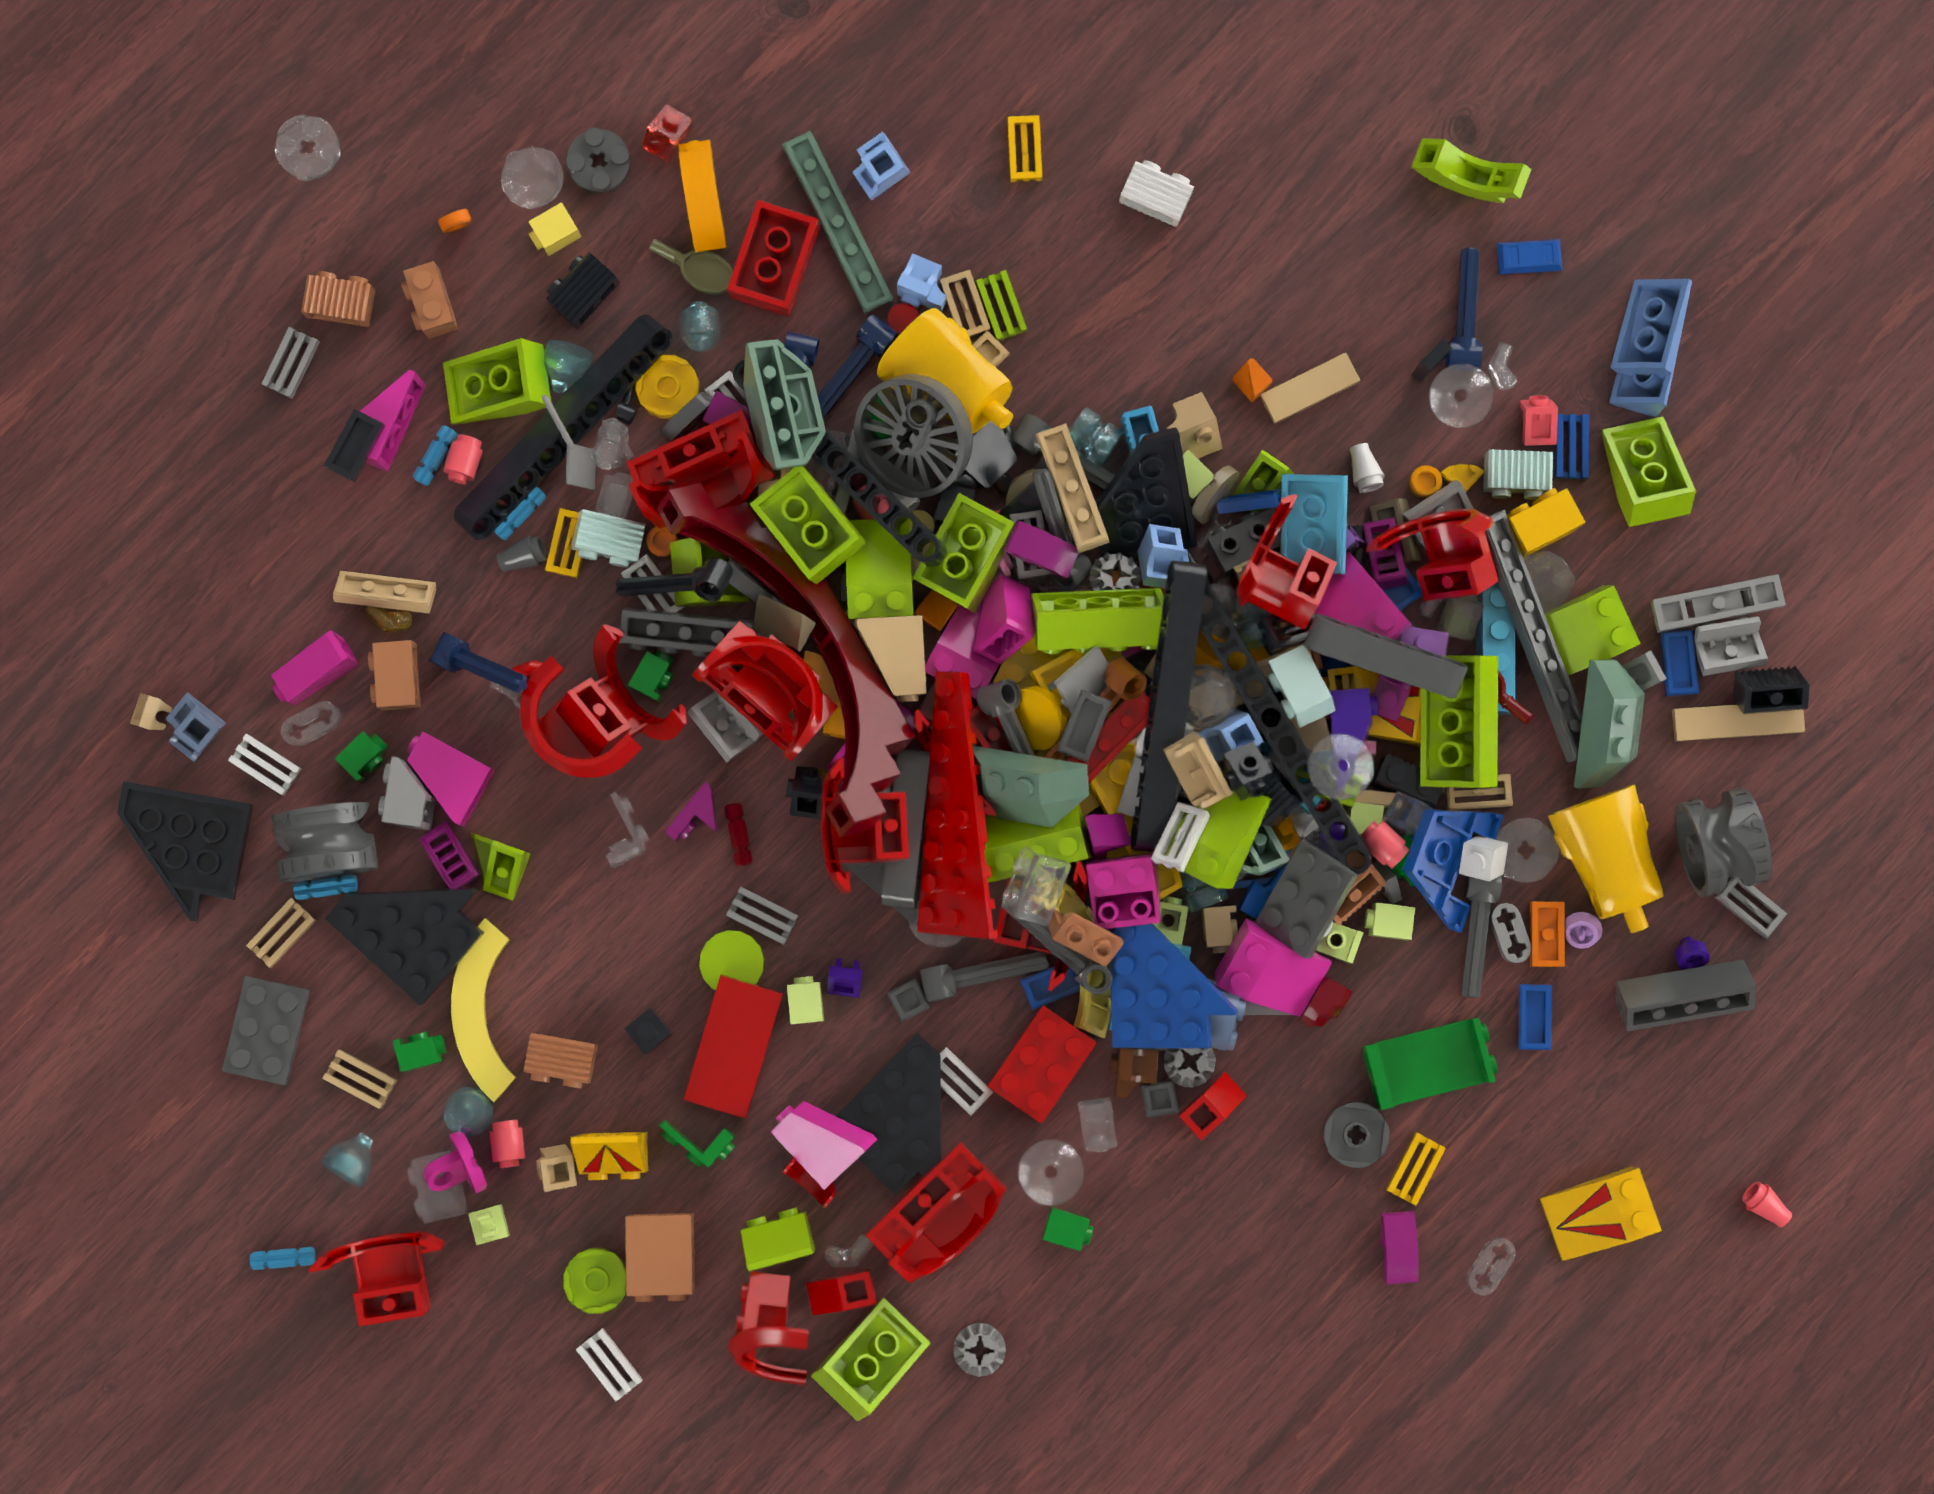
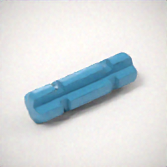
[413,425,457,486]
[494,487,546,540]
[293,874,358,900]
[250,1247,316,1270]

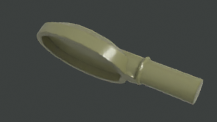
[649,239,733,295]

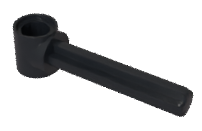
[616,558,733,602]

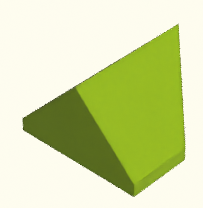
[1232,450,1294,513]
[470,832,531,901]

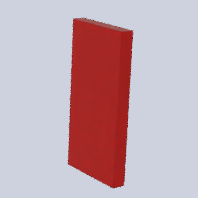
[684,974,784,1119]

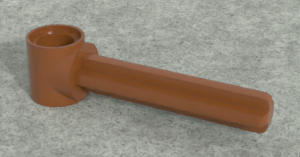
[1045,658,1147,761]

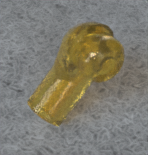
[364,606,412,632]

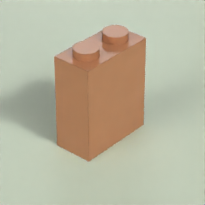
[625,1213,695,1302]

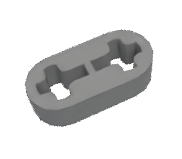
[1489,903,1532,963]

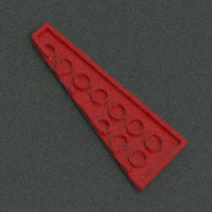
[917,671,998,939]

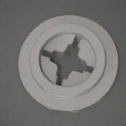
[1089,552,1141,591]
[1164,1048,1216,1087]
[953,1323,1006,1377]

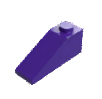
[1329,688,1378,791]

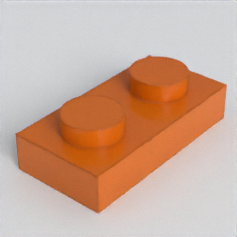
[1530,901,1565,967]

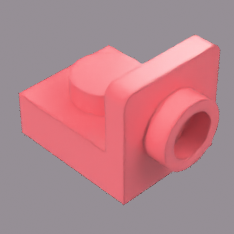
[1520,395,1558,446]

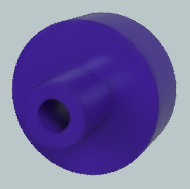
[1674,937,1710,970]

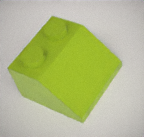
[670,538,749,607]
[741,1207,816,1271]

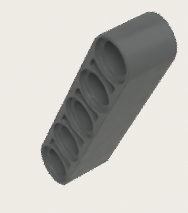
[1304,614,1468,698]
[882,749,930,908]

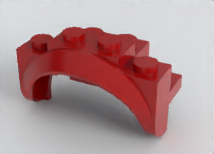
[627,410,775,529]
[692,621,838,761]
[865,1142,1007,1284]

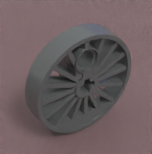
[854,374,973,498]

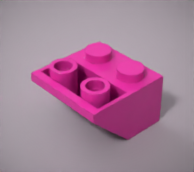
[1086,853,1161,929]

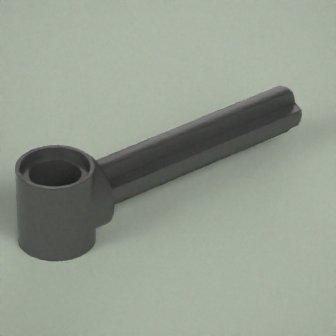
[1013,413,1115,490]
[1032,469,1092,592]
[977,679,1035,756]
[1461,875,1502,998]
[1006,897,1112,994]
[920,951,1049,1003]

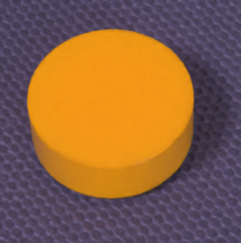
[1409,465,1442,499]

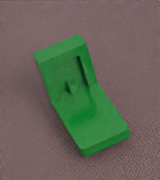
[659,1120,736,1168]

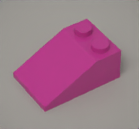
[343,370,426,472]
[1315,551,1412,640]
[925,598,1001,704]
[1214,918,1332,1017]

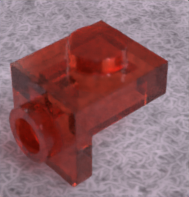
[642,104,694,162]

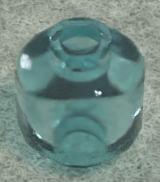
[679,301,722,351]

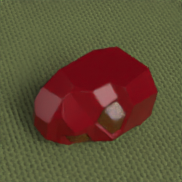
[1300,976,1352,1027]

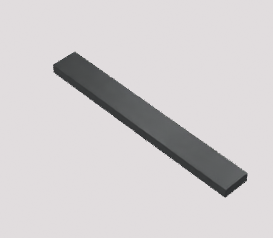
[1485,510,1583,762]

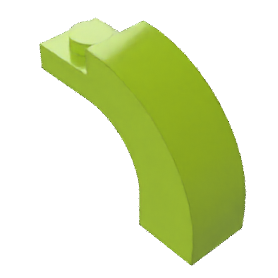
[1411,138,1531,203]

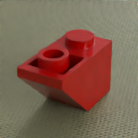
[1177,1072,1247,1141]
[806,1268,877,1315]

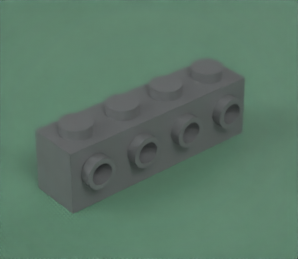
[1207,507,1281,580]
[619,607,754,657]
[1616,959,1756,1031]

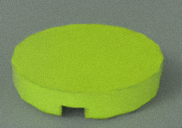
[699,930,765,990]
[563,1248,626,1314]

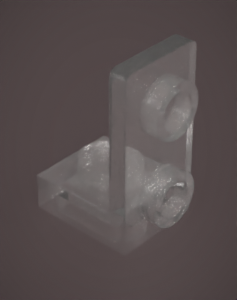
[605,792,650,868]

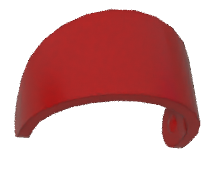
[782,1158,836,1208]

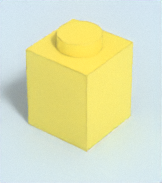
[528,202,581,256]

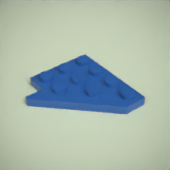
[1110,924,1238,1048]

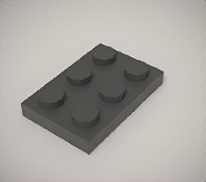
[1255,840,1358,959]
[222,976,311,1086]

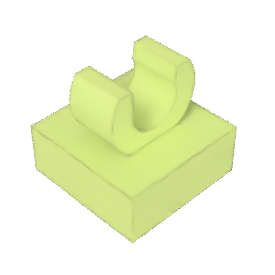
[468,1204,510,1245]

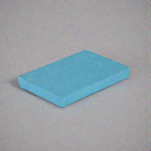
[1280,474,1348,574]

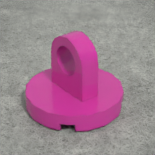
[423,1131,487,1195]

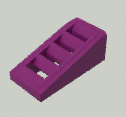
[1363,518,1407,590]
[419,821,481,889]

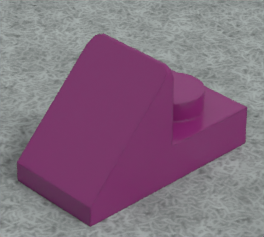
[1372,674,1413,722]
[664,782,718,842]
[1085,814,1131,859]

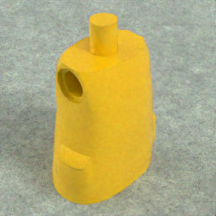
[877,308,1013,433]
[1548,784,1663,933]

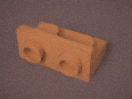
[1047,909,1123,967]

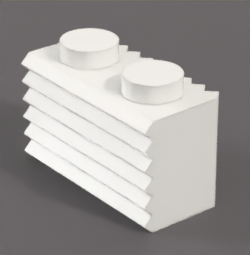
[1119,160,1194,227]

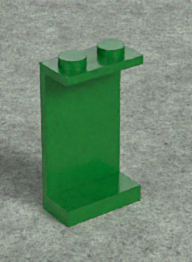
[1361,1018,1498,1110]

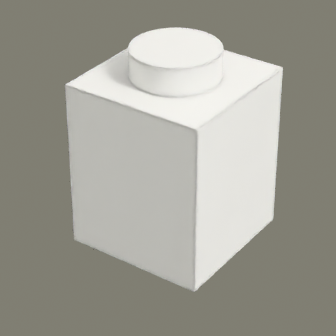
[1459,836,1508,881]

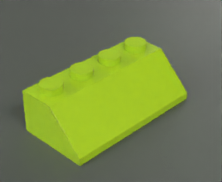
[1031,588,1164,654]
[1420,656,1498,788]
[984,803,1093,883]

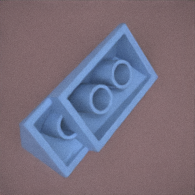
[1609,279,1692,418]

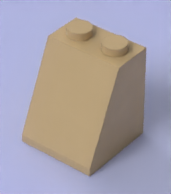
[852,616,926,702]

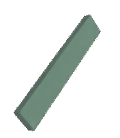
[782,131,894,315]

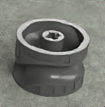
[1674,787,1772,898]
[271,802,378,882]

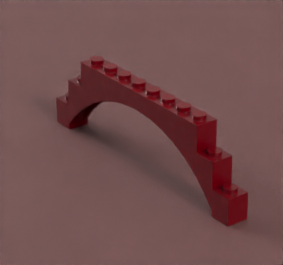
[657,483,915,838]

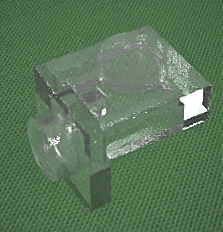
[1078,1097,1117,1152]

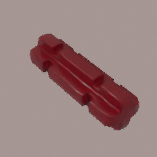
[724,803,753,867]

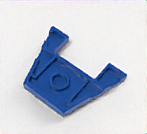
[1403,809,1504,933]

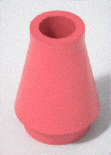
[1742,1181,1792,1228]

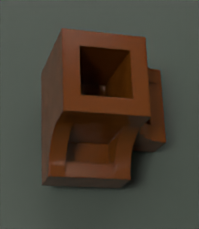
[1110,1048,1159,1098]

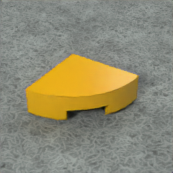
[1440,464,1485,492]

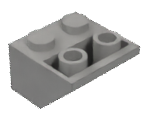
[378,757,436,831]

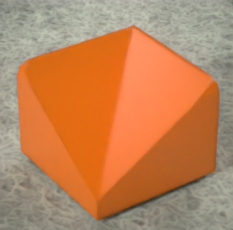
[1232,358,1273,403]
[914,590,959,634]

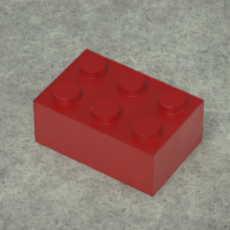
[727,200,820,318]
[987,1005,1097,1124]

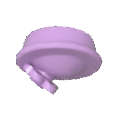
[1565,912,1603,949]

